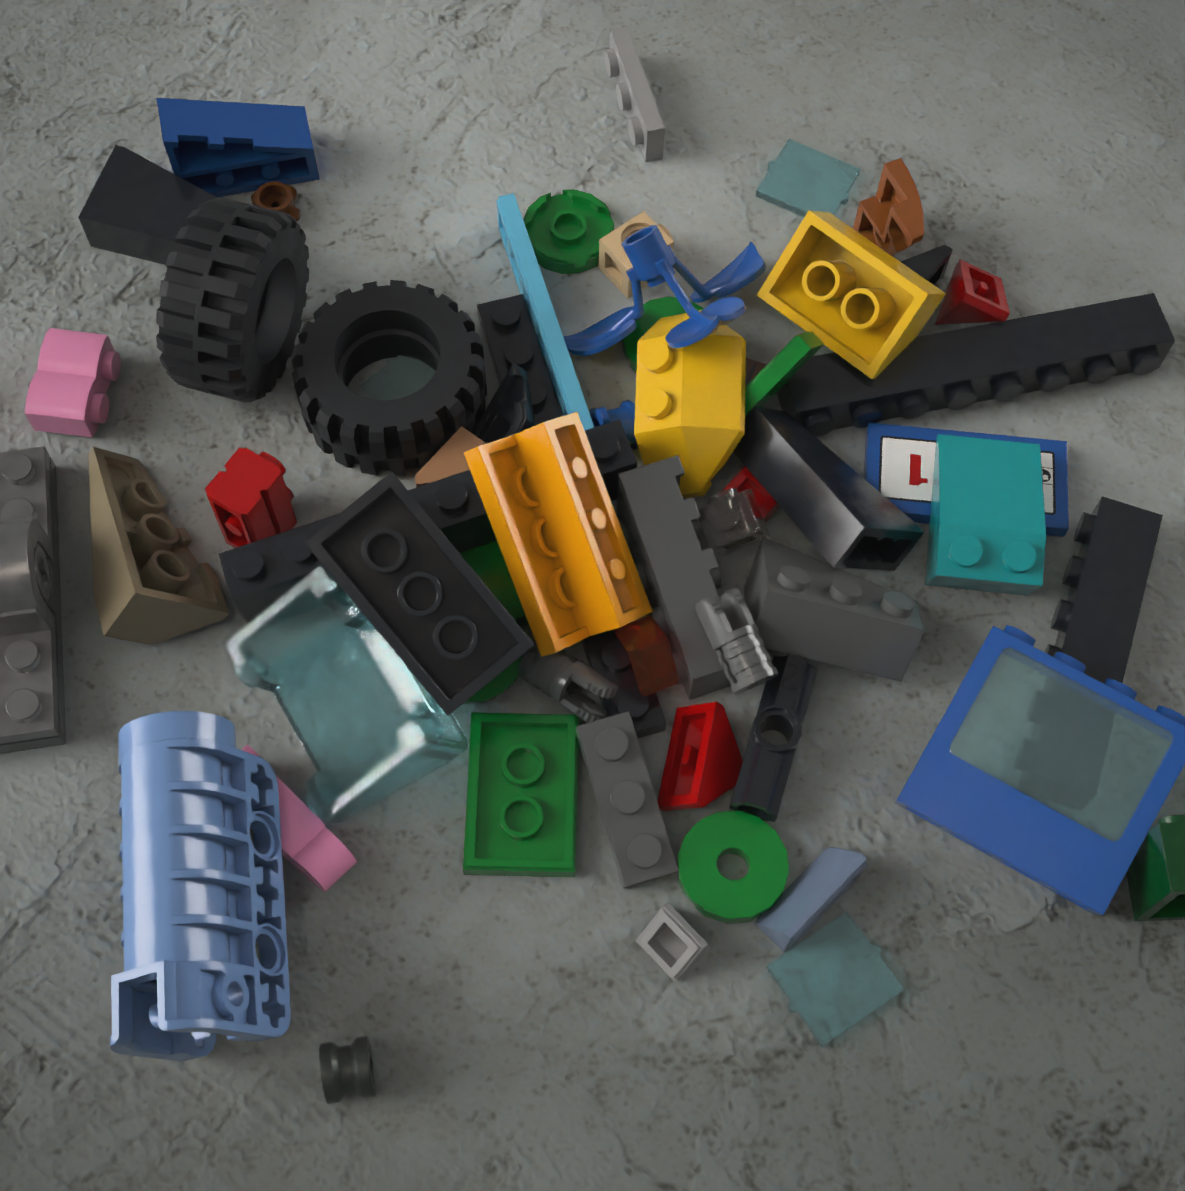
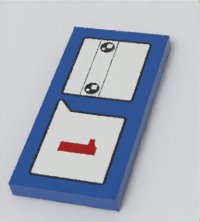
[864,422,1069,537]

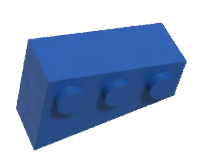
[156,98,320,197]

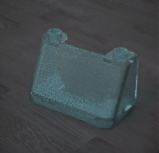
[225,565,468,823]

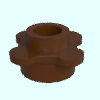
[251,181,301,221]

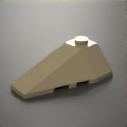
[88,447,229,645]

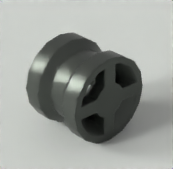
[319,1035,376,1104]

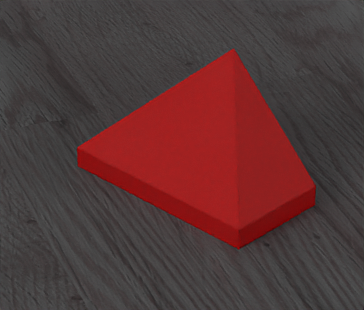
[934,259,1010,325]
[657,701,743,811]

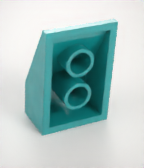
[925,434,1046,596]

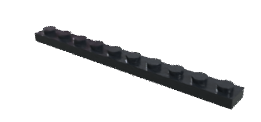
[477,294,666,738]

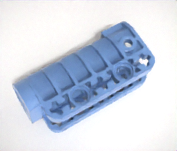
[110,711,291,1062]

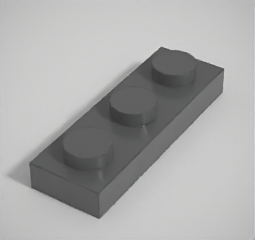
[575,711,679,889]

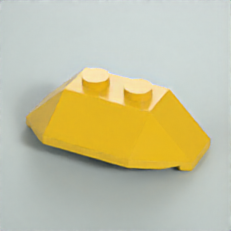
[634,310,746,499]

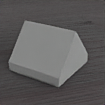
[635,903,711,982]

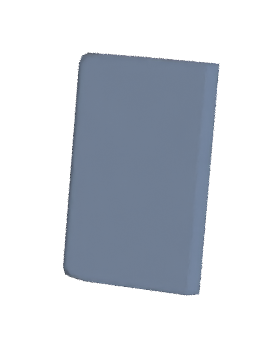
[756,847,867,952]

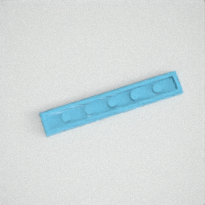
[496,193,595,431]

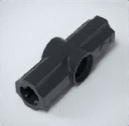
[729,654,818,822]

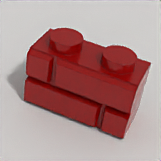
[205,447,297,548]

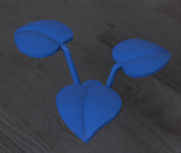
[563,225,766,356]

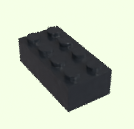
[304,472,534,716]

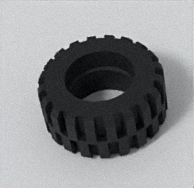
[156,197,309,403]
[291,280,487,476]

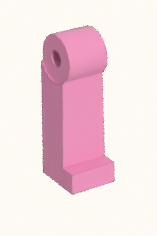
[242,744,357,892]

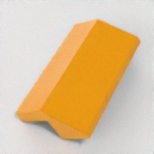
[464,412,653,657]

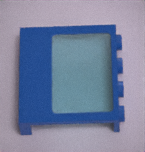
[895,625,1185,915]

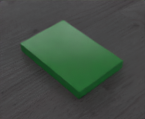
[463,712,579,877]

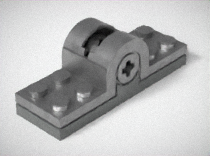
[0,446,66,754]

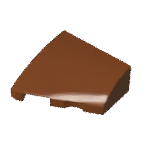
[853,158,924,256]

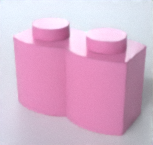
[25,328,121,438]

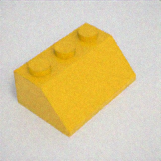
[757,210,946,379]

